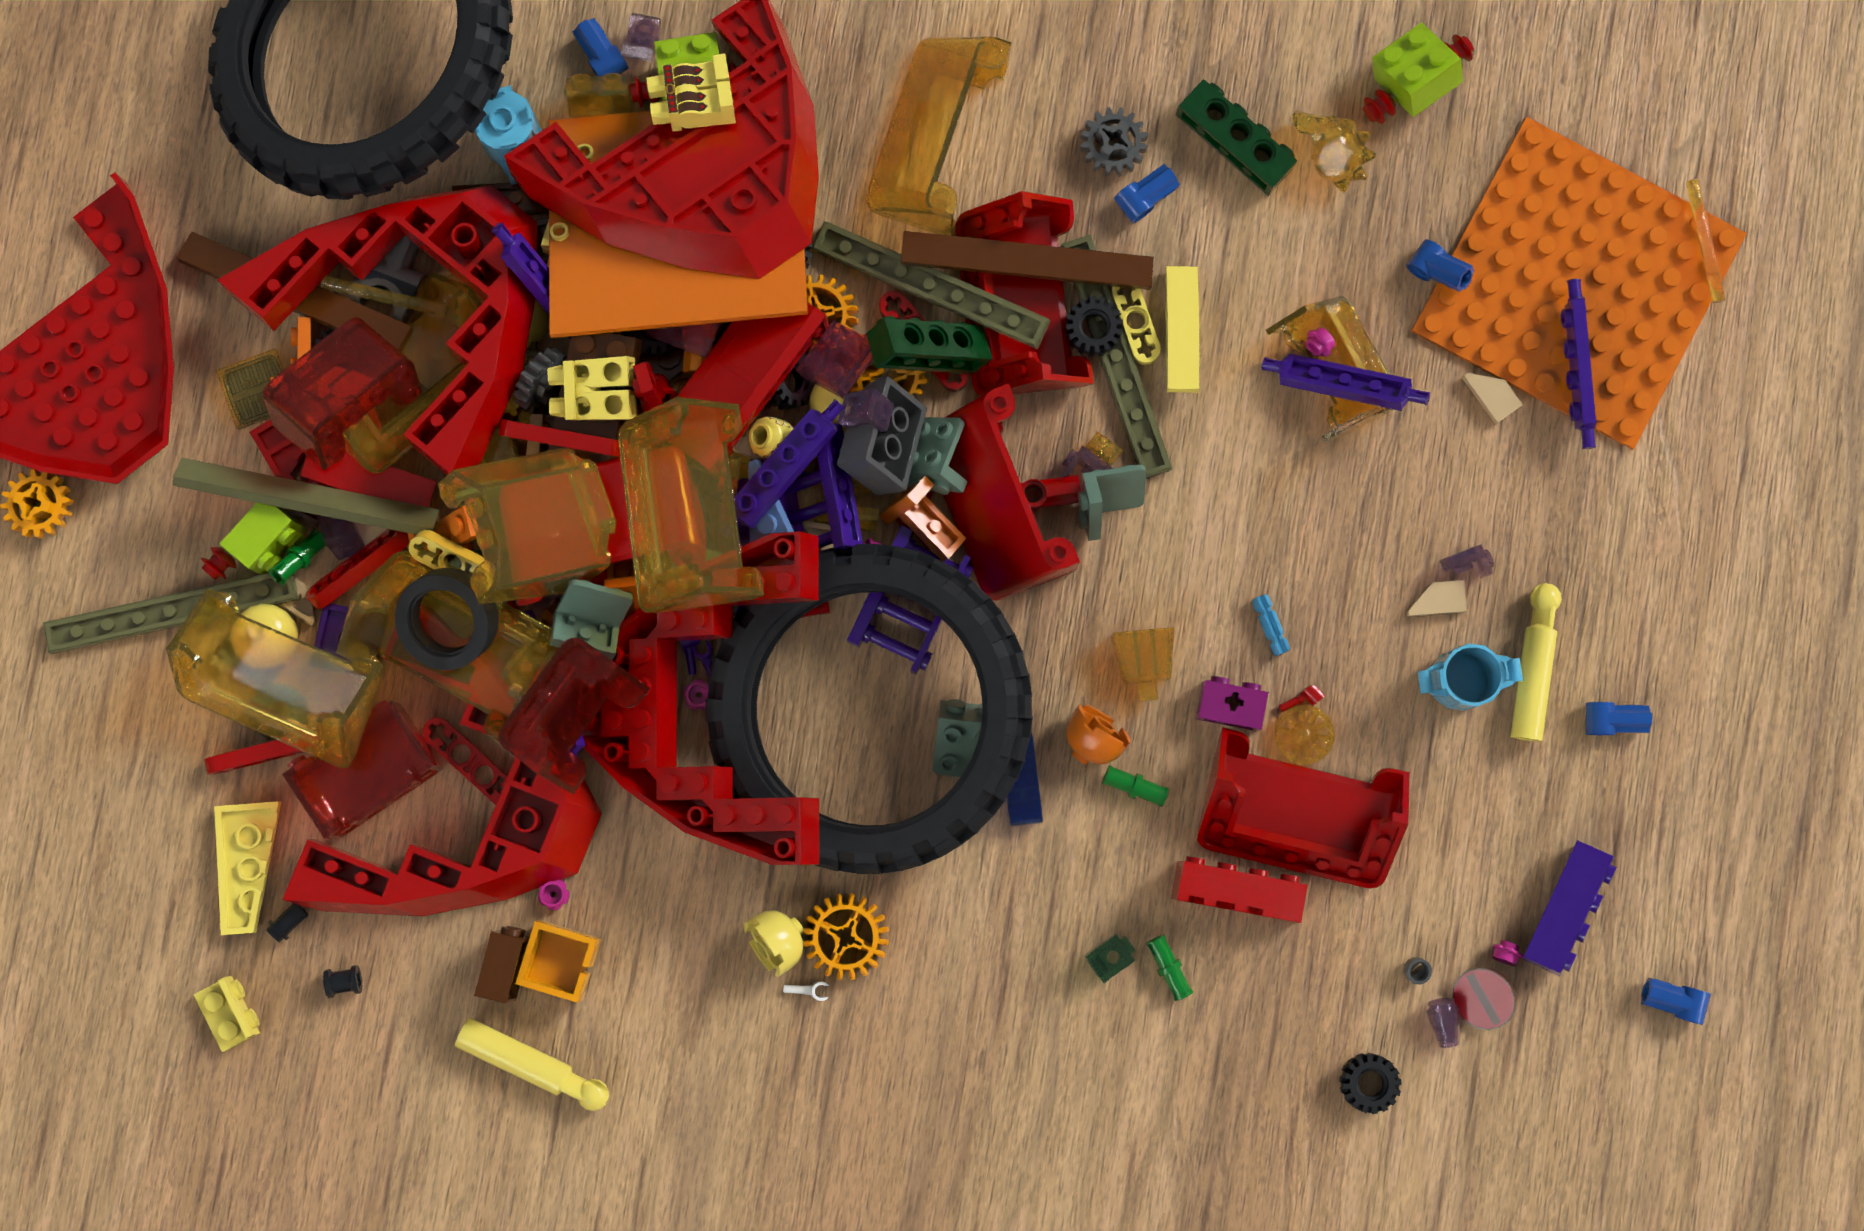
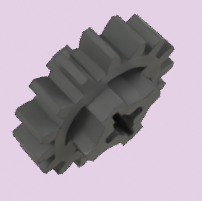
[1080,107,1148,177]
[514,347,567,414]

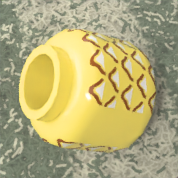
[748,417,793,459]

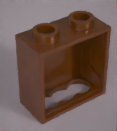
[474,926,530,1004]

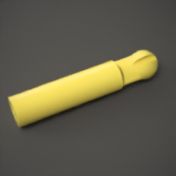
[1510,583,1562,742]
[455,1018,609,1111]

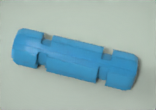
[1252,594,1290,656]

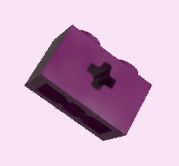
[1195,676,1269,731]

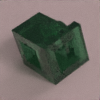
[1084,934,1136,983]

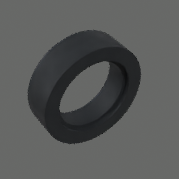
[395,568,499,670]

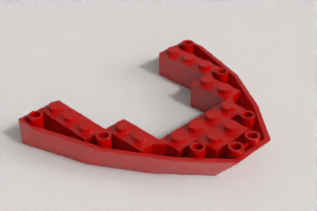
[217,185,538,486]
[574,531,819,865]
[282,605,602,917]

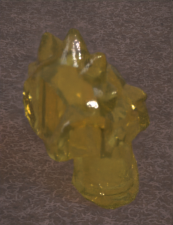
[1292,110,1376,193]

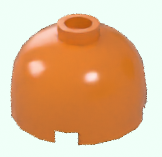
[1066,704,1131,765]

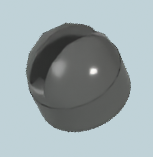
[1403,957,1432,985]

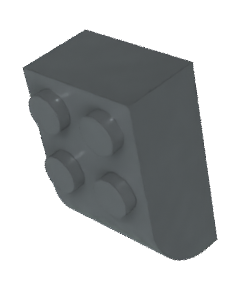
[837,376,927,496]

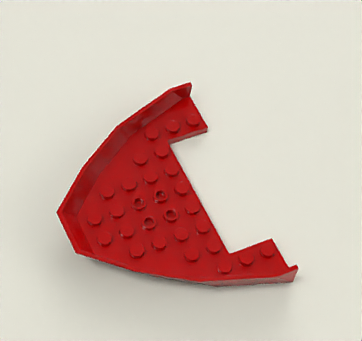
[504,0,819,279]
[0,172,174,484]

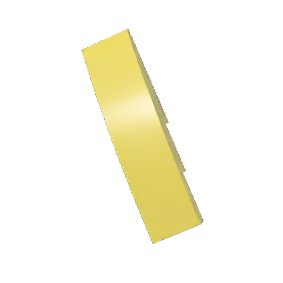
[1165,266,1199,393]

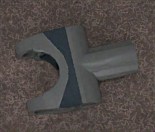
[349,236,428,324]

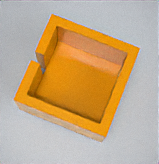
[515,920,601,1003]

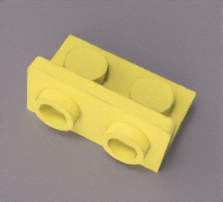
[194,976,260,1052]

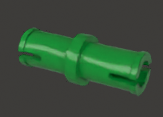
[269,529,328,585]
[1102,765,1169,807]
[1146,934,1193,1001]

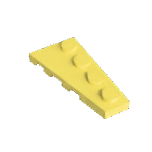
[214,801,282,935]

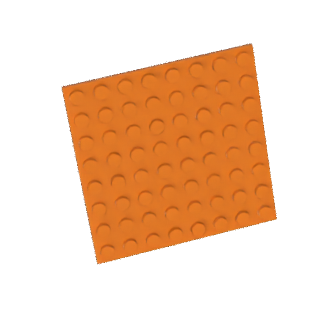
[549,111,808,338]
[1411,116,1747,450]

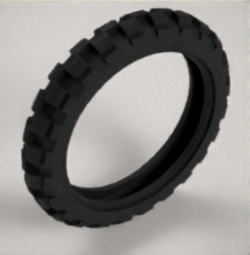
[208,0,513,200]
[705,544,1033,874]

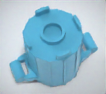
[475,85,542,185]
[1417,643,1523,711]

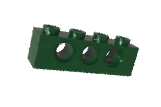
[1176,79,1297,196]
[866,316,992,374]

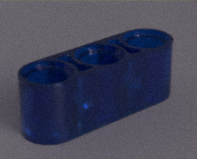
[1007,731,1043,827]

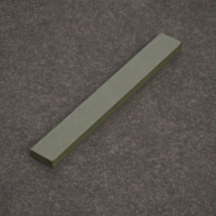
[812,221,1050,349]
[1060,234,1173,479]
[173,458,439,535]
[43,573,300,654]

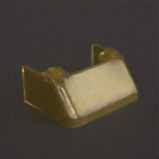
[1266,296,1394,442]

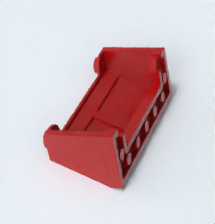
[652,302,830,479]

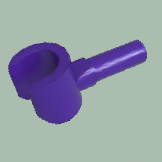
[680,640,700,675]
[693,640,714,682]

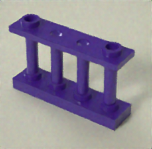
[766,423,863,550]
[847,525,973,675]

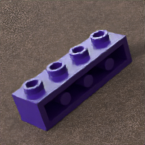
[1524,840,1617,977]

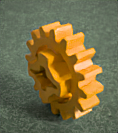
[0,469,74,539]

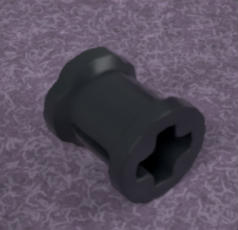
[323,965,363,998]

